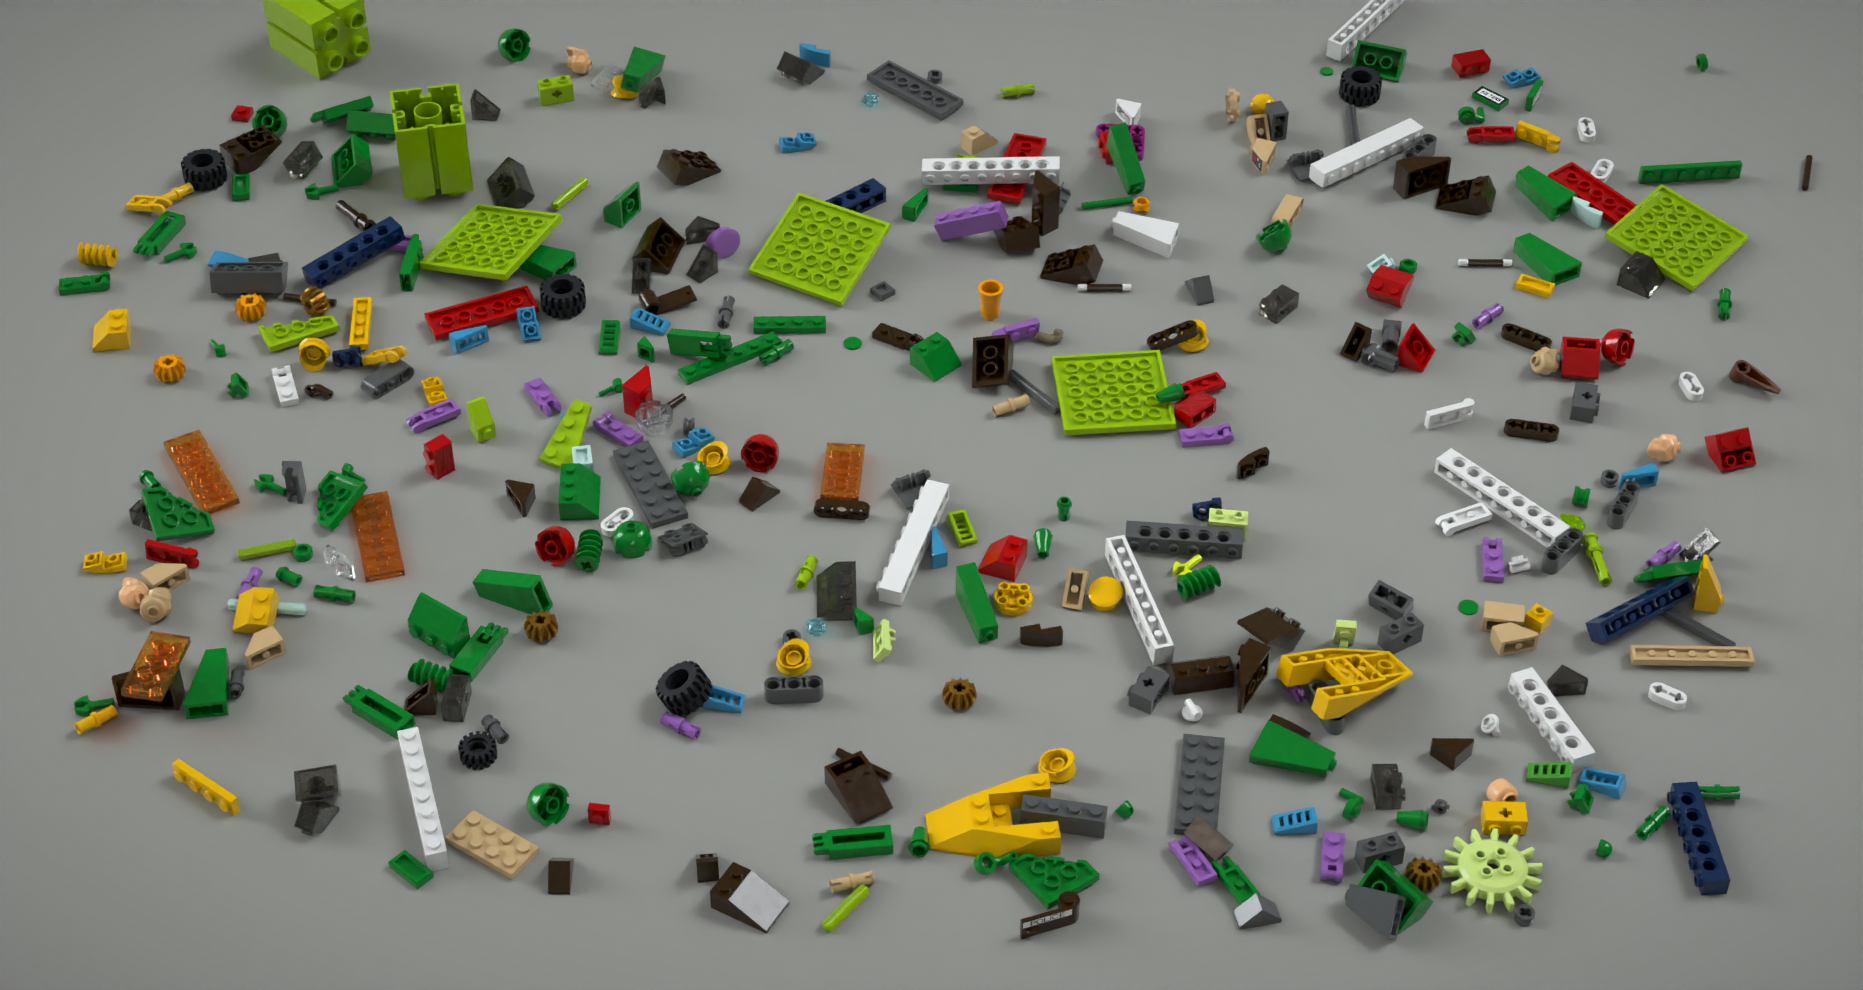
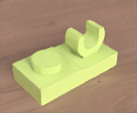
[873,619,896,662]
[1333,619,1357,649]

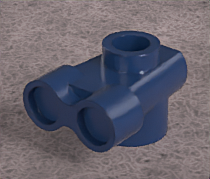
[332,345,363,367]
[1192,497,1222,521]

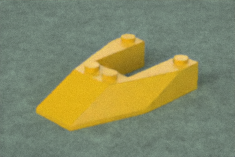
[1276,648,1413,720]
[925,773,1061,858]

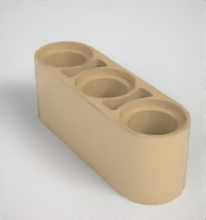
[1271,193,1304,227]

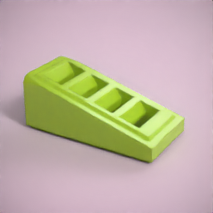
[946,509,978,547]

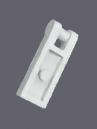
[271,365,300,408]
[1424,398,1475,430]
[1435,502,1492,537]

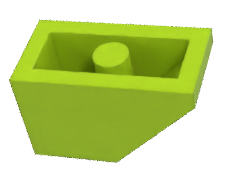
[466,396,496,443]

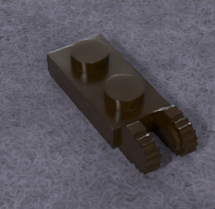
[872,323,924,351]

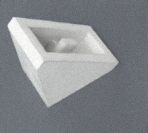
[1115,99,1142,125]

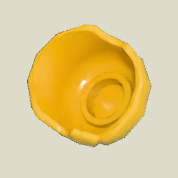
[1250,93,1275,115]

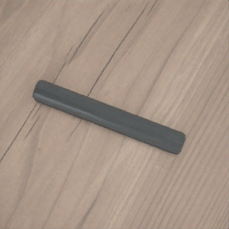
[1346,105,1360,146]
[1010,369,1060,415]
[1663,608,1736,647]

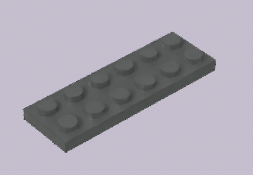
[867,60,963,120]
[613,441,688,529]
[1174,734,1225,835]

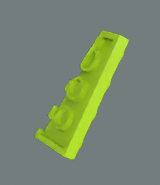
[258,315,340,353]
[539,399,592,469]

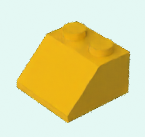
[92,309,131,352]
[232,587,279,633]

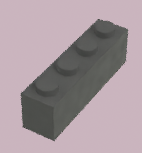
[1020,794,1108,839]

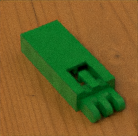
[310,96,374,125]
[133,211,186,257]
[399,234,424,291]
[667,328,734,358]
[1633,559,1702,583]
[449,622,508,682]
[343,685,415,740]
[812,825,893,860]

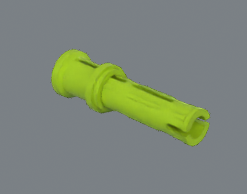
[1582,532,1612,586]

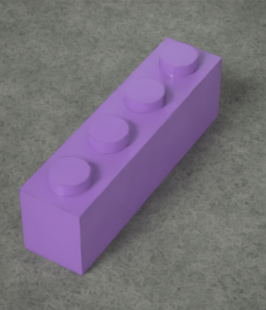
[934,201,1009,241]

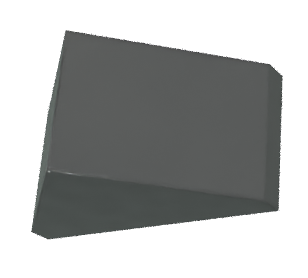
[1185,275,1214,306]
[1233,893,1282,930]

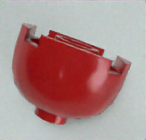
[1600,328,1635,366]
[741,434,779,473]
[535,526,575,566]

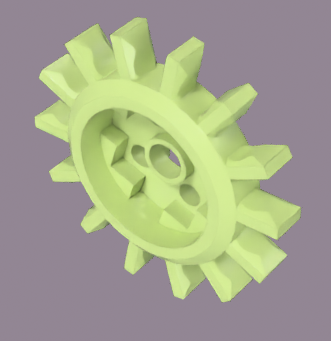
[1442,828,1543,913]

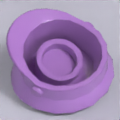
[706,227,740,258]

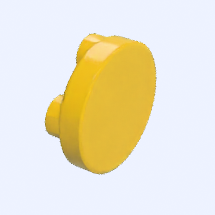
[993,582,1033,616]

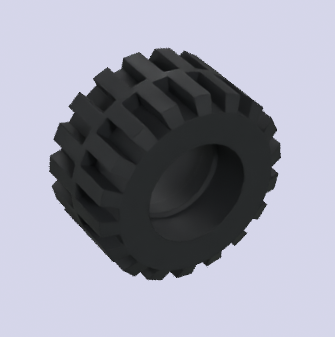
[1339,66,1382,107]
[181,149,227,191]
[540,274,586,319]
[656,661,713,716]

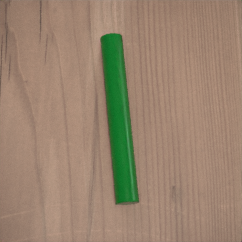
[1081,196,1133,209]

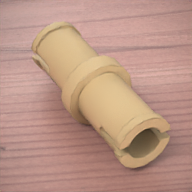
[992,394,1030,417]
[829,870,875,893]

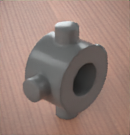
[1431,799,1450,814]

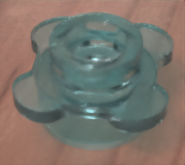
[862,92,879,107]
[805,617,827,636]

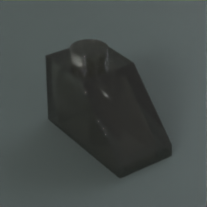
[294,801,340,836]

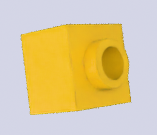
[1524,603,1553,634]

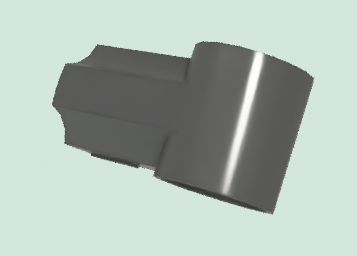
[1382,319,1402,352]
[1360,343,1400,372]

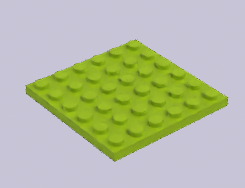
[1604,184,1749,292]
[748,192,891,306]
[419,204,563,281]
[1051,350,1176,436]

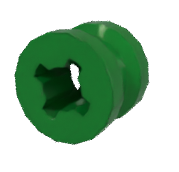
[1572,486,1591,507]

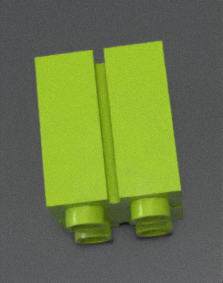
[262,0,371,79]
[389,83,474,200]

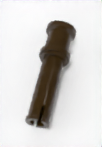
[335,200,376,232]

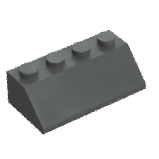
[210,262,288,295]

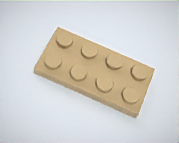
[445,810,540,880]

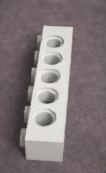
[1508,667,1596,773]

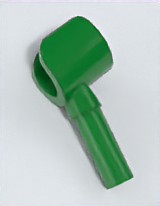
[210,339,226,356]
[598,378,623,396]
[341,463,365,482]

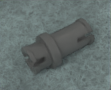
[227,668,245,698]
[481,714,509,744]

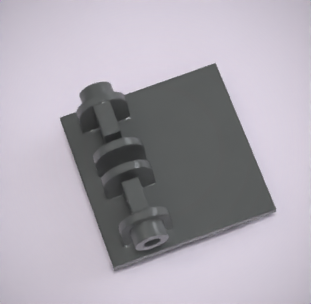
[1287,149,1324,181]
[890,469,931,510]
[658,523,708,557]

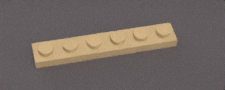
[1629,645,1755,667]

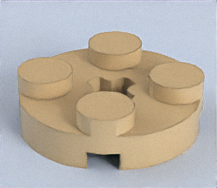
[1225,88,1240,122]

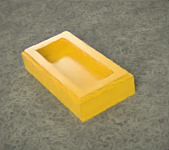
[1515,274,1555,299]

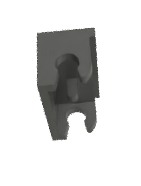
[282,461,307,504]

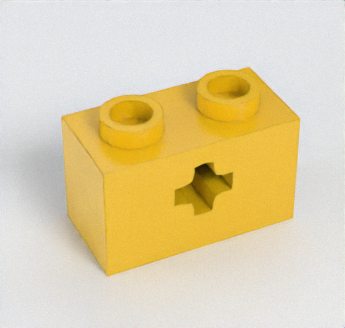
[1480,801,1528,835]

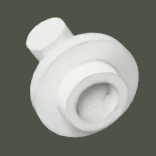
[1508,555,1530,574]
[1182,698,1203,722]
[1481,714,1501,737]

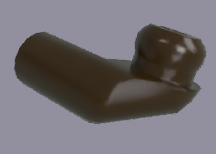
[304,384,334,399]

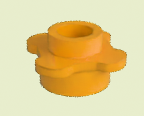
[1133,197,1150,213]

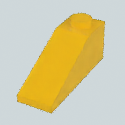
[1693,555,1724,613]

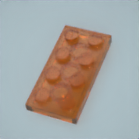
[820,443,865,501]
[120,631,191,702]

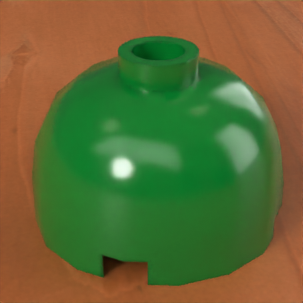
[498,28,531,61]
[252,105,288,138]
[1256,219,1292,252]
[670,461,710,497]
[613,520,652,558]
[526,782,569,826]

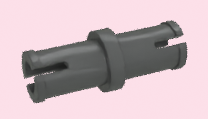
[718,295,735,329]

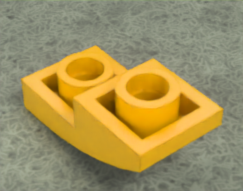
[421,376,448,407]
[83,551,128,573]

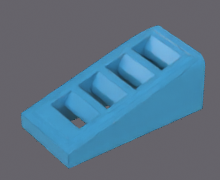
[630,307,671,335]
[449,325,489,354]
[1619,463,1659,489]
[931,526,948,569]
[702,685,746,713]
[1578,767,1626,799]
[1271,807,1318,835]

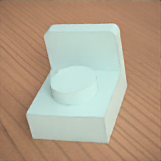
[1367,254,1397,274]
[571,445,593,471]

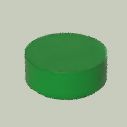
[1696,53,1708,71]
[1399,259,1417,274]
[292,544,313,562]

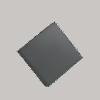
[870,281,895,302]

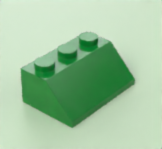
[1351,40,1407,82]
[346,110,395,139]
[331,133,372,188]
[558,463,601,520]
[407,592,470,659]
[1358,859,1434,934]

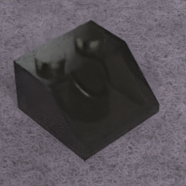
[777,51,825,85]
[1617,251,1665,299]
[294,764,341,804]

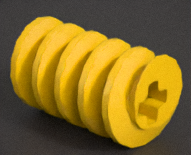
[78,242,118,267]

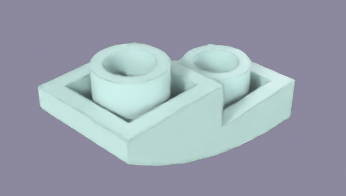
[1570,196,1603,229]

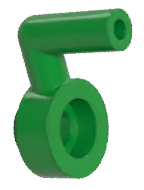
[1458,106,1485,124]
[1339,788,1364,821]
[974,852,1018,875]

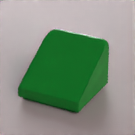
[637,336,655,363]
[853,607,874,635]

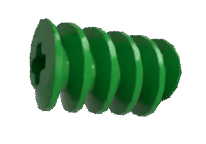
[575,529,603,572]
[1177,565,1221,600]
[408,659,453,694]

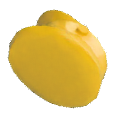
[610,75,641,99]
[1178,319,1209,352]
[298,338,331,372]
[697,441,731,475]
[1088,576,1123,612]
[776,638,812,676]
[1038,748,1076,783]

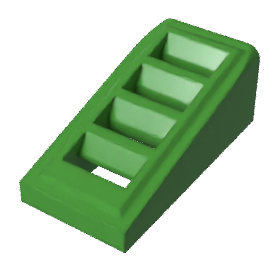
[1526,762,1572,788]

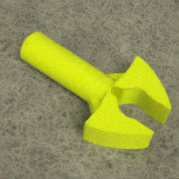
[1172,554,1202,576]

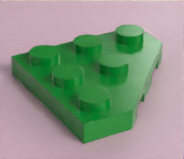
[317,470,368,531]
[141,487,215,541]
[1008,853,1100,910]

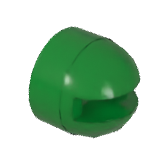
[1115,800,1134,818]
[1595,839,1612,858]

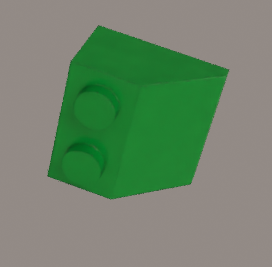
[603,181,641,228]
[910,332,962,382]

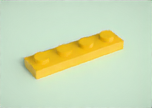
[349,297,373,350]
[172,758,240,816]

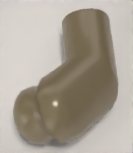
[1036,329,1064,344]

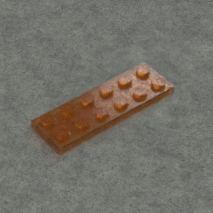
[163,430,240,514]
[351,491,405,582]

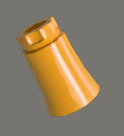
[978,279,1003,321]

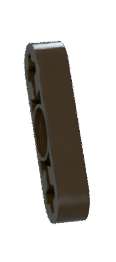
[1147,320,1199,351]
[1501,323,1552,352]
[1504,419,1560,442]
[814,498,870,520]

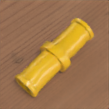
[161,182,194,202]
[74,705,118,735]

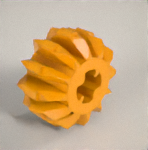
[235,293,267,322]
[153,354,186,383]

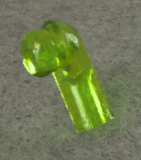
[1560,513,1585,531]

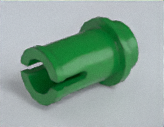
[139,470,161,488]
[1057,496,1072,521]
[276,566,302,587]

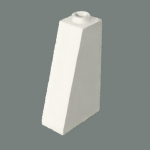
[1111,211,1179,258]

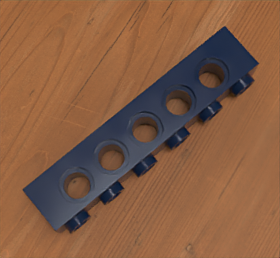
[826,178,886,213]
[302,216,405,289]
[1585,576,1695,642]
[1667,781,1730,895]

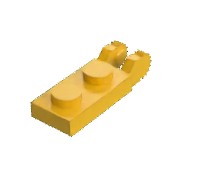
[1515,121,1561,153]
[125,195,172,214]
[361,346,407,366]

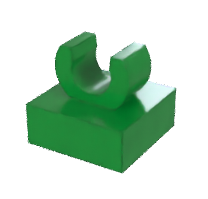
[1451,322,1476,347]
[227,372,249,398]
[1567,784,1594,814]

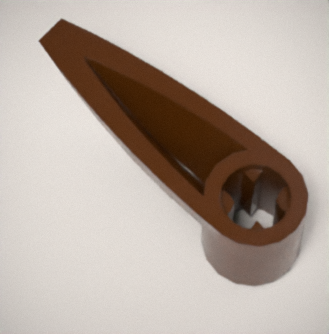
[1729,360,1781,394]

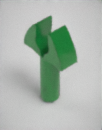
[305,183,339,200]
[164,243,197,262]
[254,474,287,496]
[74,695,115,717]

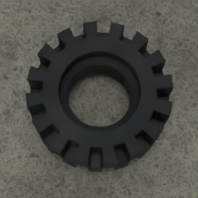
[458,731,498,770]

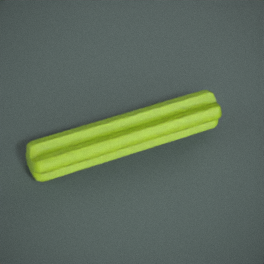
[551,177,589,210]
[238,538,296,561]
[822,884,869,932]

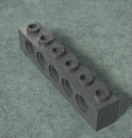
[1125,520,1243,559]

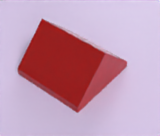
[1397,323,1435,373]

